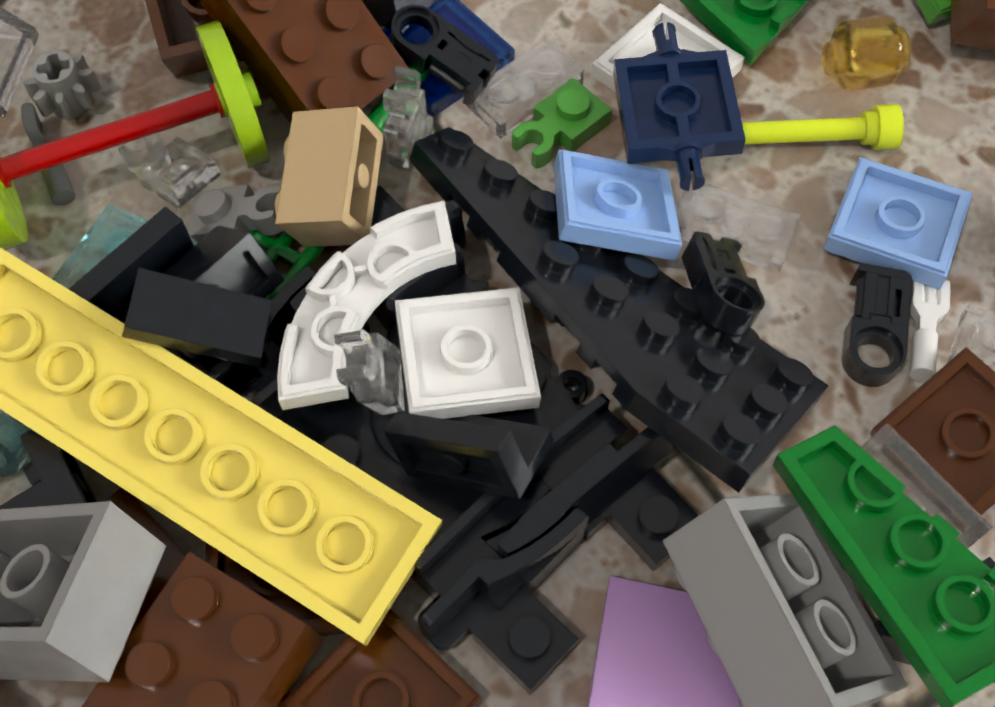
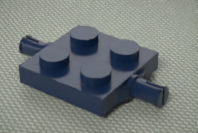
[613,22,746,191]

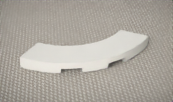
[277,201,456,410]

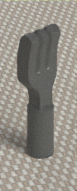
[21,103,75,205]

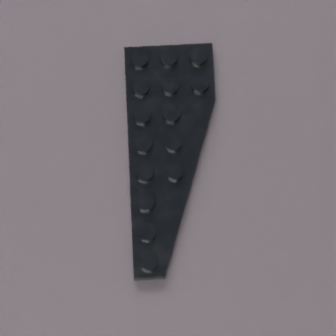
[409,127,829,493]

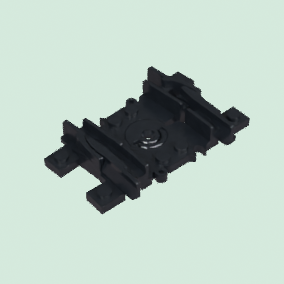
[195,185,699,695]

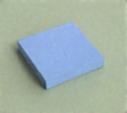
[553,149,682,261]
[823,157,973,290]

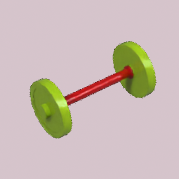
[0,20,270,250]

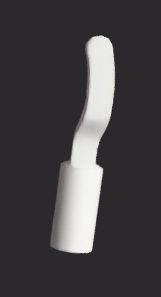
[909,280,951,382]

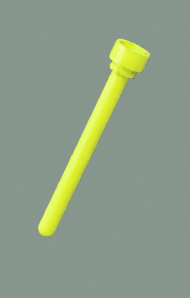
[742,104,904,150]

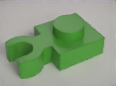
[512,78,612,169]

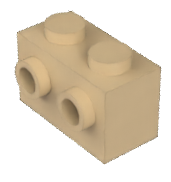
[275,106,384,247]

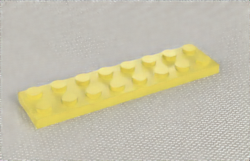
[0,247,443,646]

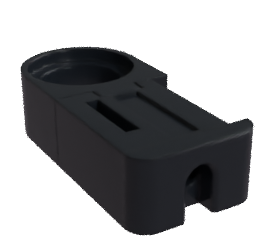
[390,5,499,105]
[681,231,765,335]
[841,264,912,387]

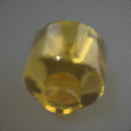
[822,15,911,91]

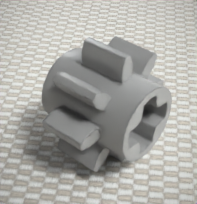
[23,50,101,121]

